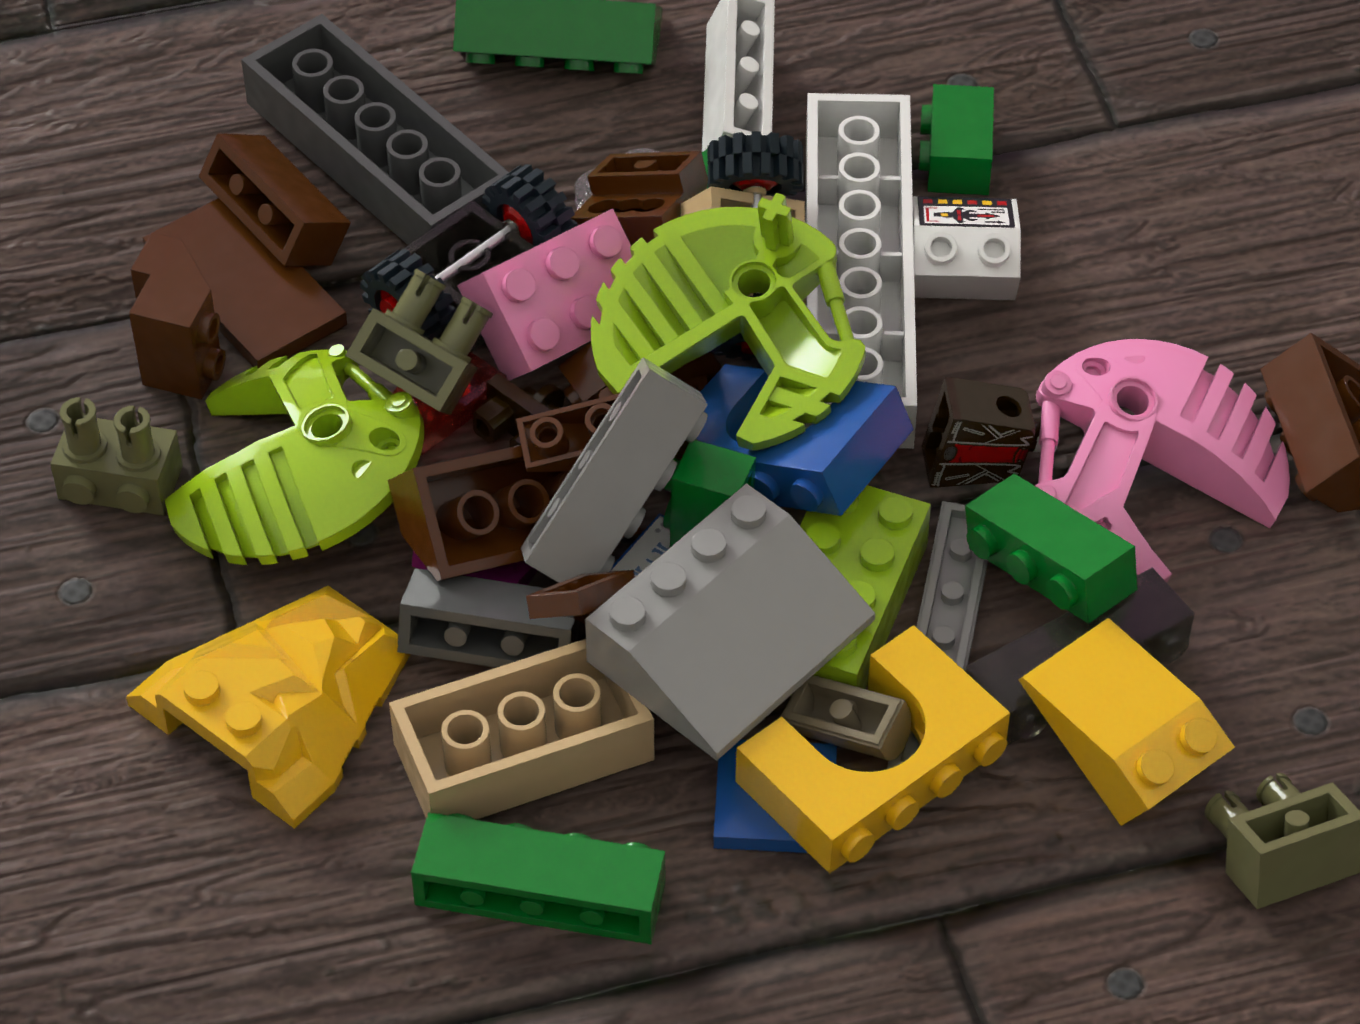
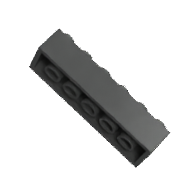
[241,14,509,269]

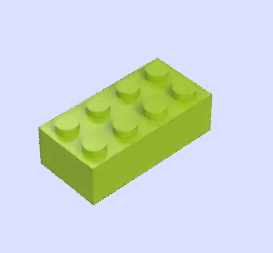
[790,485,931,696]

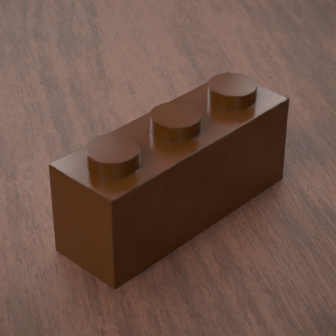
[198,134,351,266]

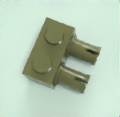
[345,268,493,415]
[50,397,183,516]
[1205,773,1360,909]

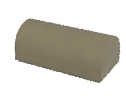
[781,675,911,761]

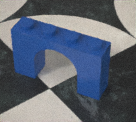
[697,364,914,516]

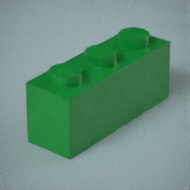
[965,474,1138,624]

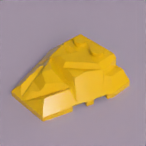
[126,585,411,829]

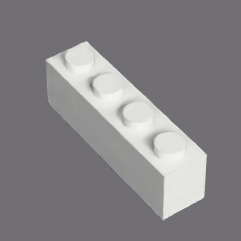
[702,0,775,151]

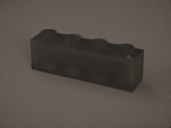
[965,567,1195,746]

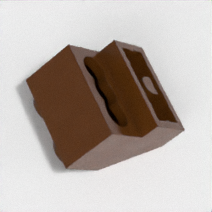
[570,151,708,246]
[129,232,226,400]

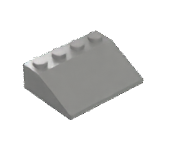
[585,483,875,761]

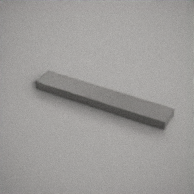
[887,501,988,769]

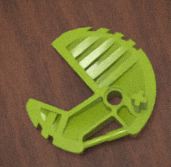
[591,193,866,451]
[164,344,425,565]

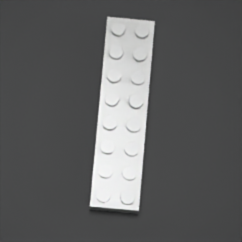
[805,93,917,449]

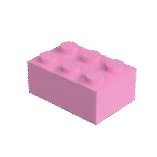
[457,208,632,381]

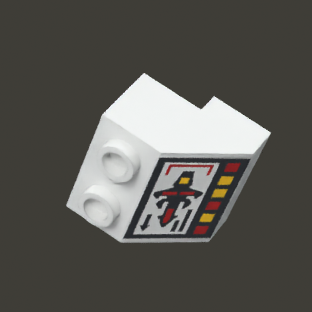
[912,196,1021,300]

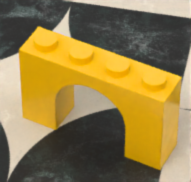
[735,625,1010,874]

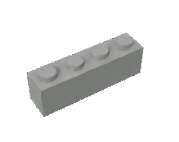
[521,357,708,583]

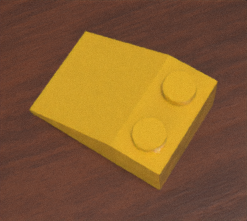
[1018,618,1235,826]

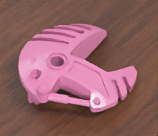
[1035,339,1290,591]

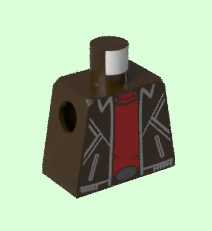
[921,377,1059,488]

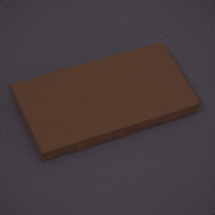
[143,198,348,369]

